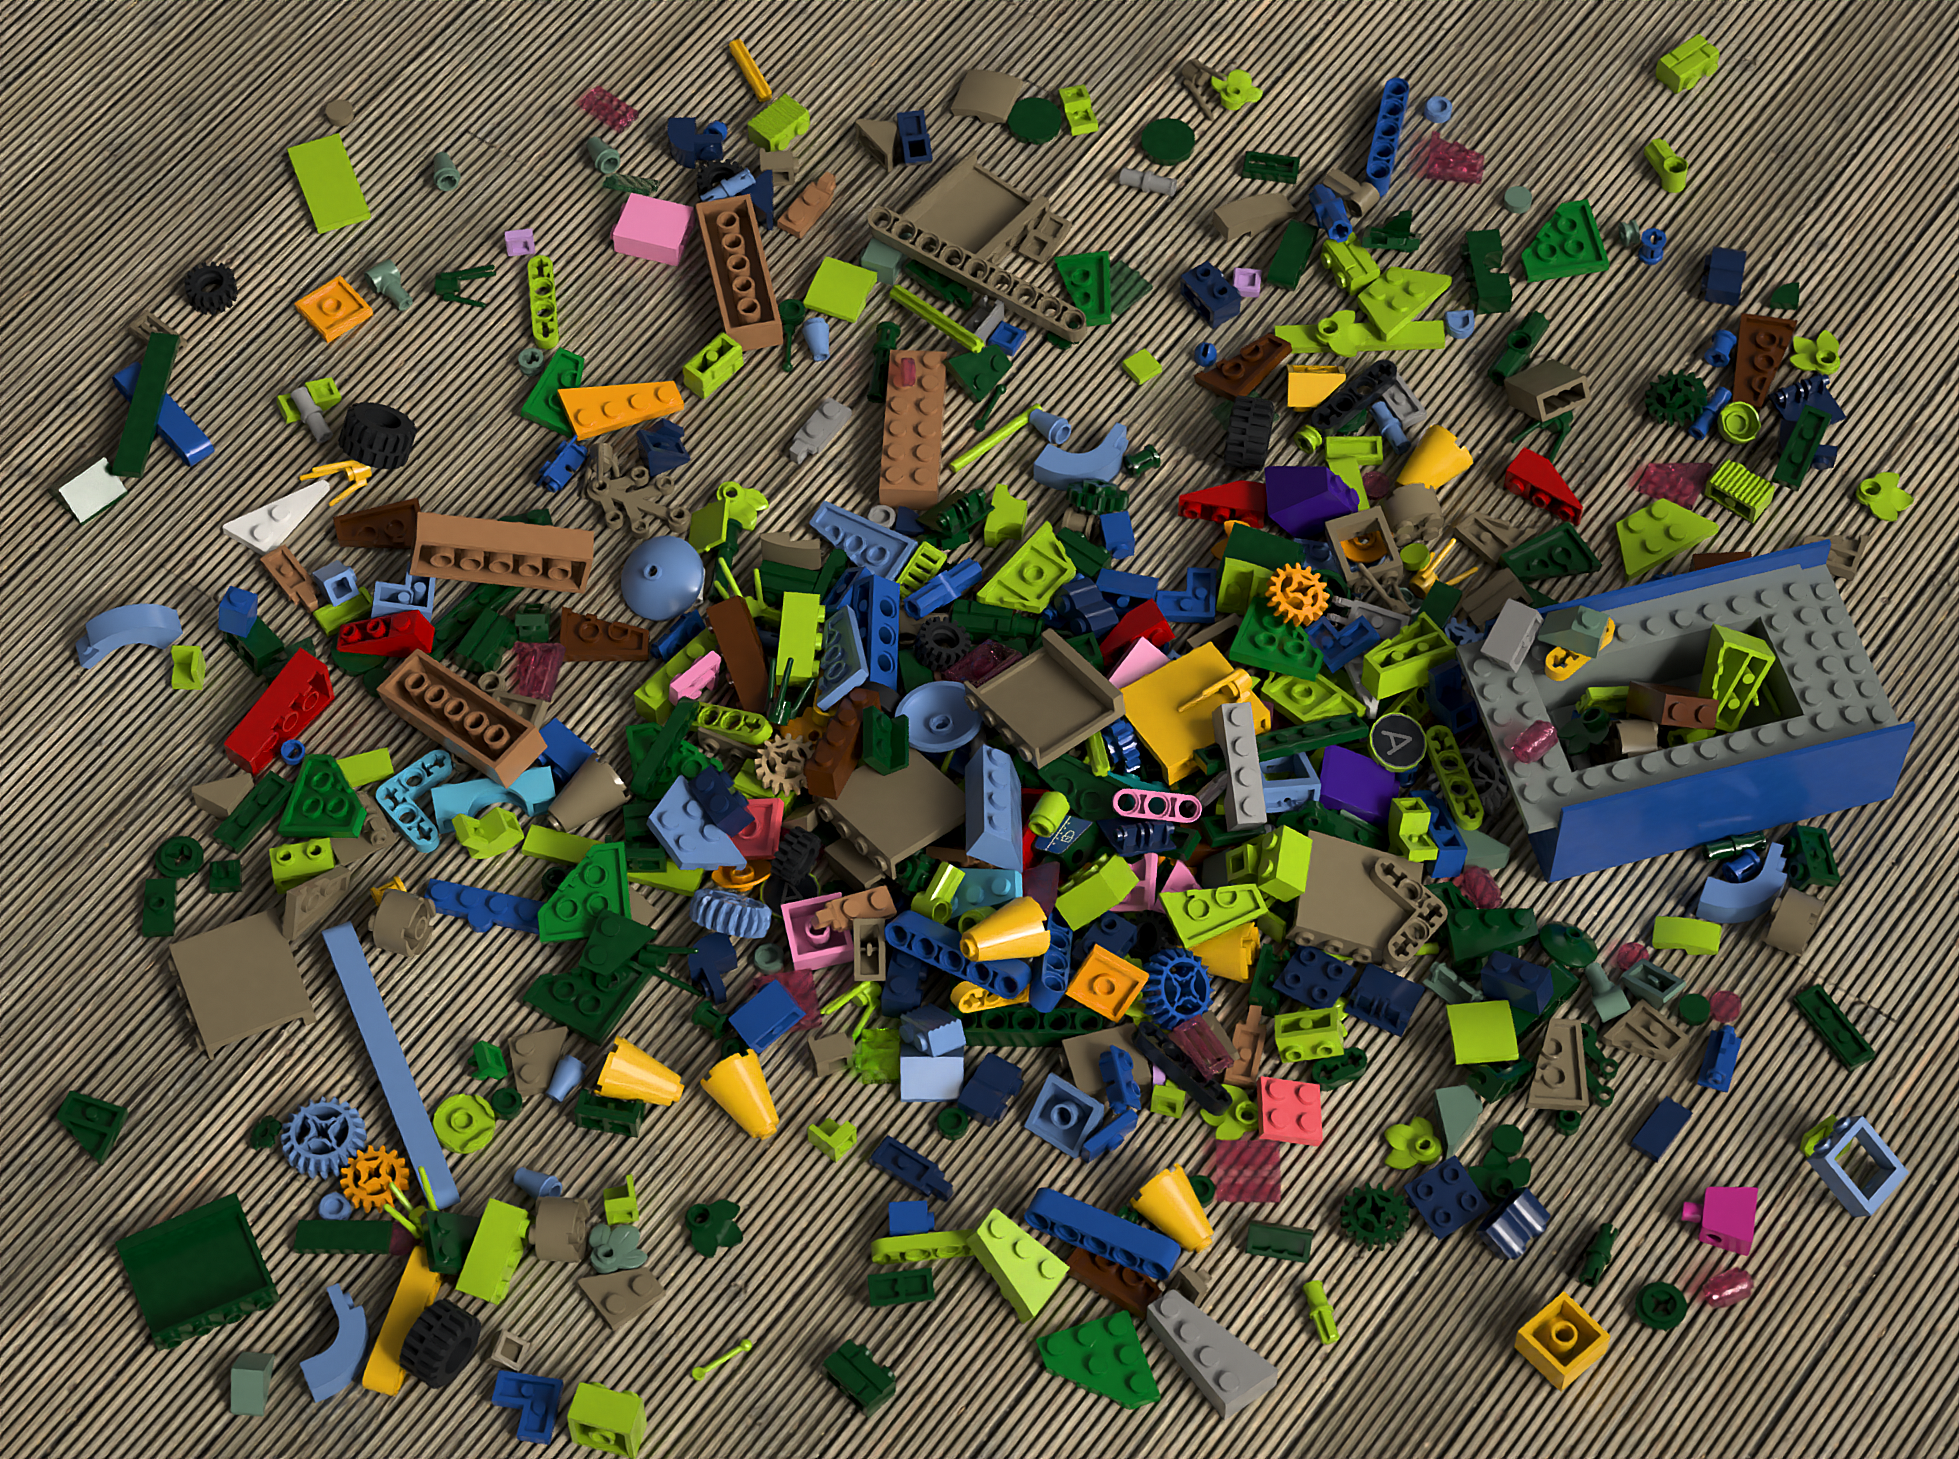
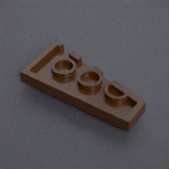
[1731,313,1798,413]

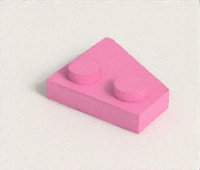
[1109,853,1158,913]

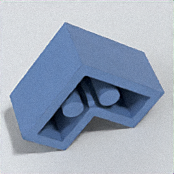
[370,562,436,623]

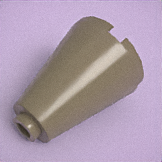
[546,752,631,833]

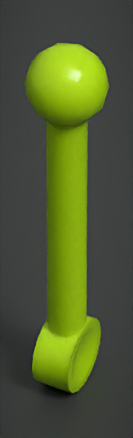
[692,1339,752,1381]

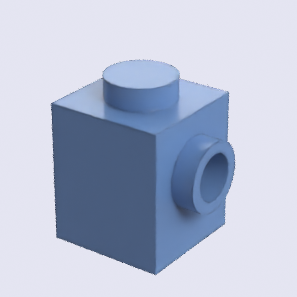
[312,560,360,607]

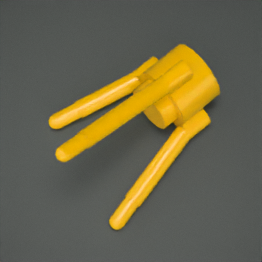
[299,459,372,507]
[1408,538,1478,600]
[1178,668,1253,712]

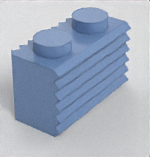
[900,1002,966,1058]

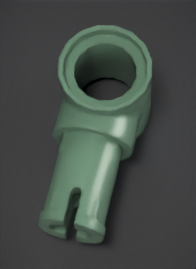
[364,259,413,311]
[1584,962,1631,1023]

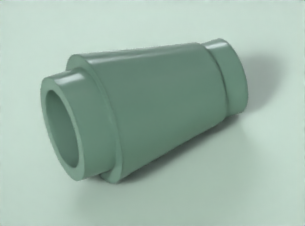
[586,137,620,174]
[433,152,460,191]

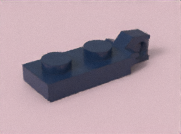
[869,1135,954,1202]

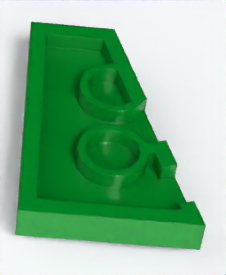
[1053,251,1112,327]
[521,347,585,439]

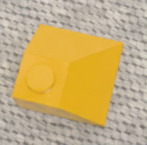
[1286,365,1346,412]

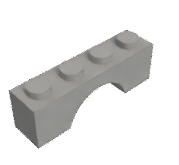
[1211,702,1267,832]

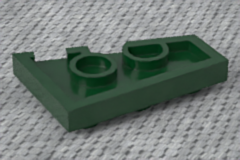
[1498,521,1603,582]
[1037,753,1133,840]
[1443,908,1539,968]

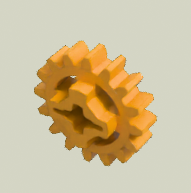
[1264,563,1330,627]
[340,1145,411,1213]

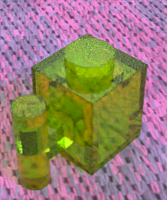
[855,1028,900,1084]

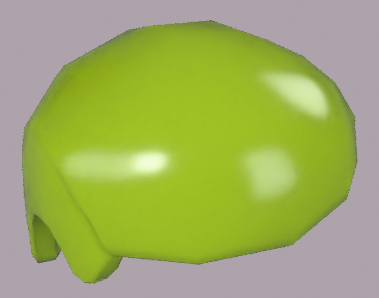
[1717,401,1761,445]

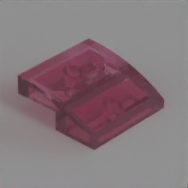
[1216,1140,1281,1203]

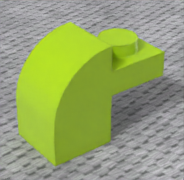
[1388,797,1438,862]
[451,806,525,859]

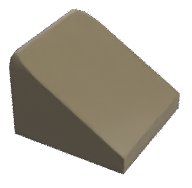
[781,802,823,832]
[483,1329,530,1373]

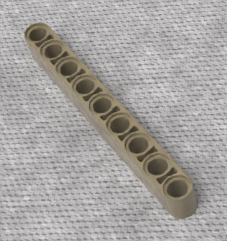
[868,207,1087,342]

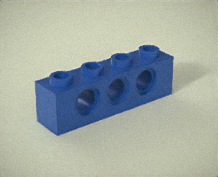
[853,574,900,693]

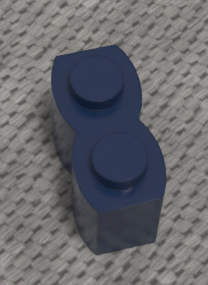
[1700,246,1747,306]
[1053,577,1119,639]
[957,1052,1024,1127]
[1476,1187,1551,1260]

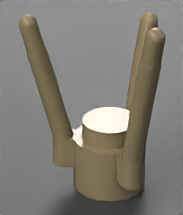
[1182,58,1227,121]
[580,442,626,498]
[1357,562,1412,617]

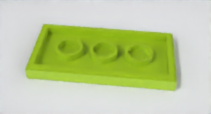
[287,133,371,234]

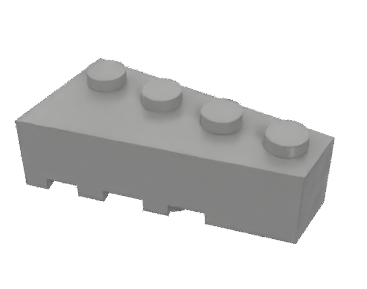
[1146,1289,1278,1421]

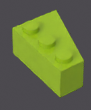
[776,592,826,688]
[1361,612,1457,701]
[1699,623,1776,733]
[455,1198,537,1306]
[965,1207,1070,1325]

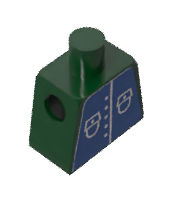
[1031,814,1106,881]

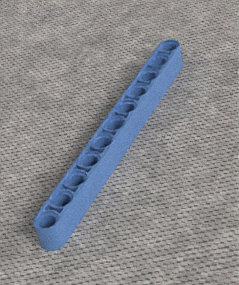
[321,921,461,1210]

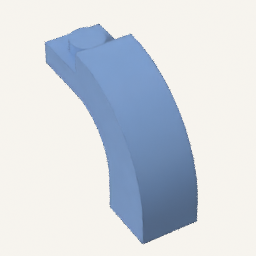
[1034,422,1129,491]
[75,604,183,669]
[1696,842,1787,924]
[300,1283,370,1403]

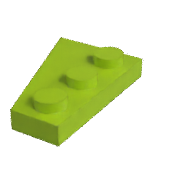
[1157,883,1269,951]

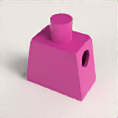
[1681,1187,1758,1256]

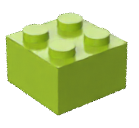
[1052,853,1139,932]
[567,1382,647,1459]

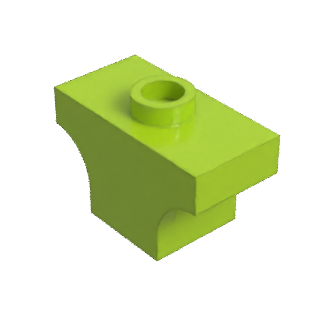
[983,483,1027,548]
[1225,834,1272,900]

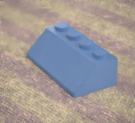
[965,744,1023,873]

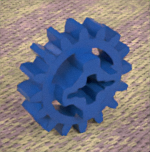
[1100,718,1141,773]

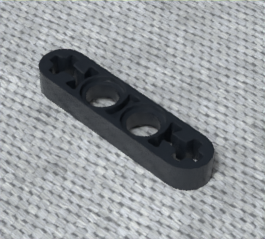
[1311,359,1397,438]
[1131,1021,1233,1116]

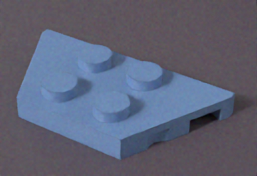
[646,775,747,871]

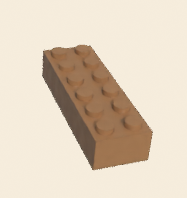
[695,194,783,352]
[879,350,947,511]
[409,512,594,594]
[376,648,548,789]

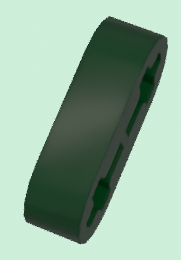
[1311,1047,1368,1092]

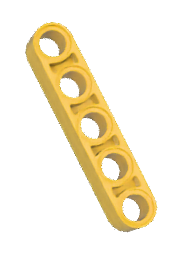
[362,1245,445,1397]

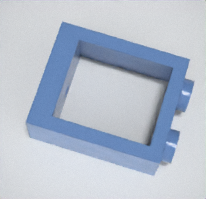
[1259,752,1321,813]
[1807,1115,1909,1217]

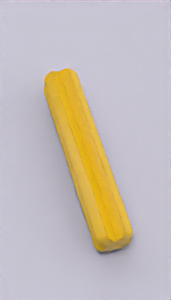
[729,38,772,103]

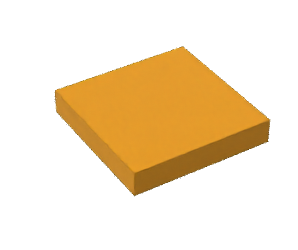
[294,275,373,343]
[1064,944,1149,1024]

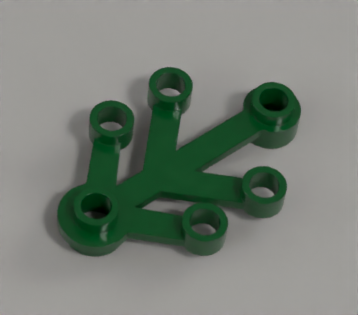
[1536,1023,1619,1136]

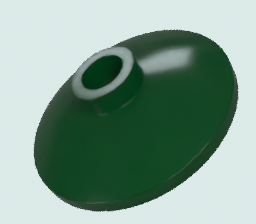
[1539,921,1598,968]

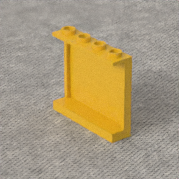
[1118,641,1271,786]

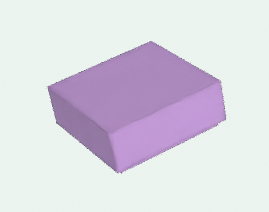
[504,228,535,256]
[1232,267,1262,298]

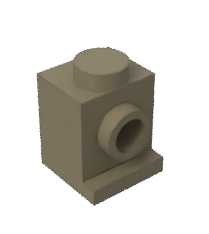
[759,148,800,186]
[807,1031,857,1078]

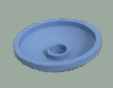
[621,536,704,621]
[895,681,984,752]

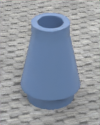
[802,317,830,362]
[1029,409,1071,444]
[545,1055,587,1103]
[513,1167,562,1200]

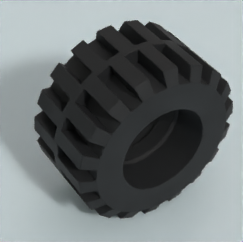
[1224,395,1274,472]
[338,402,417,469]
[399,1298,481,1389]

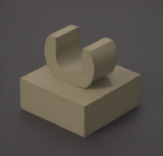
[1170,1265,1212,1307]

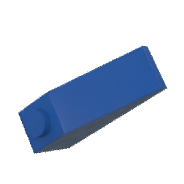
[1408,790,1468,878]

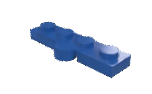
[424,878,545,935]

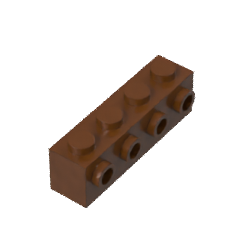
[705,595,780,717]
[803,687,882,800]

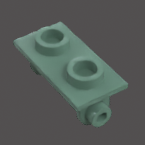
[1422,961,1490,1005]

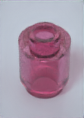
[1512,720,1558,764]
[1461,866,1503,909]
[1703,1267,1754,1309]

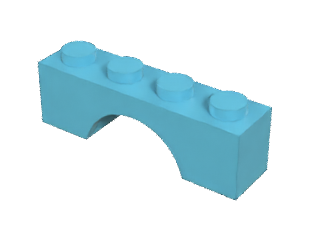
[431,766,556,834]

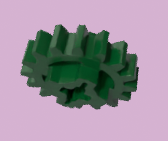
[1644,369,1708,427]
[1066,478,1130,515]
[1340,1182,1410,1251]

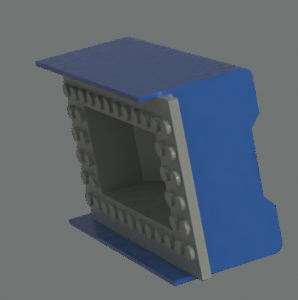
[1456,539,1916,883]

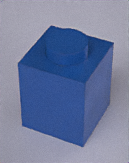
[1099,511,1135,559]
[218,586,258,638]
[888,1200,935,1237]

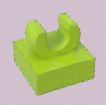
[1150,1077,1186,1119]

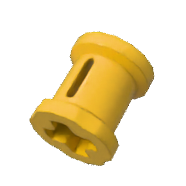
[369,875,407,909]

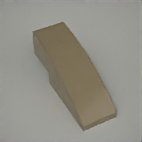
[1213,193,1297,242]

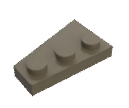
[283,865,351,941]
[1524,1018,1589,1111]

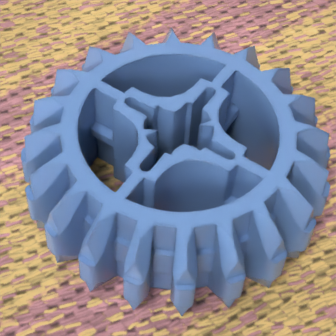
[689,888,772,939]
[280,1096,367,1180]

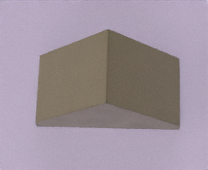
[855,119,898,172]
[191,773,255,821]
[853,918,886,981]

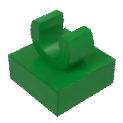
[467,1040,508,1081]

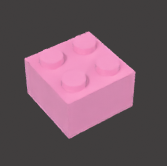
[781,892,854,974]

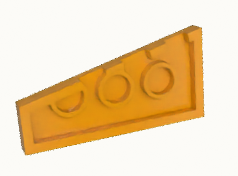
[557,381,684,441]

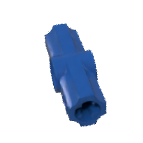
[1308,184,1353,243]
[903,558,983,621]

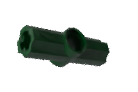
[1487,311,1550,387]

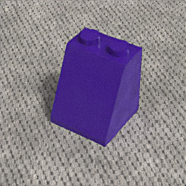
[1264,466,1360,539]
[1319,745,1400,833]

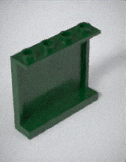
[115,1192,281,1351]

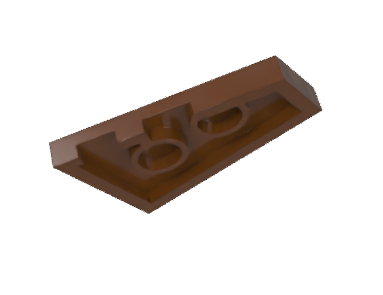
[1194,333,1292,402]
[333,498,421,549]
[559,606,650,662]
[1065,1247,1162,1320]

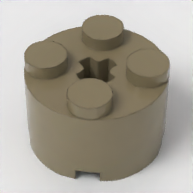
[1379,483,1445,547]
[1604,719,1663,764]
[1760,886,1825,958]
[368,888,436,958]
[529,1196,591,1263]

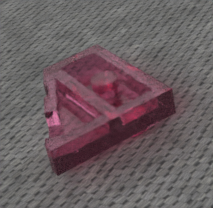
[1427,131,1484,184]
[1637,463,1713,511]
[753,968,822,1033]

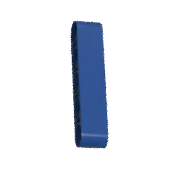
[1365,78,1409,197]
[112,361,215,467]
[1028,888,1073,1013]
[884,910,1033,999]
[1024,1187,1181,1280]

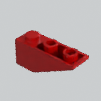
[1504,447,1583,526]
[1178,480,1268,529]
[1099,598,1176,678]
[337,609,435,658]

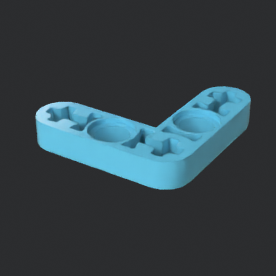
[376,749,453,853]

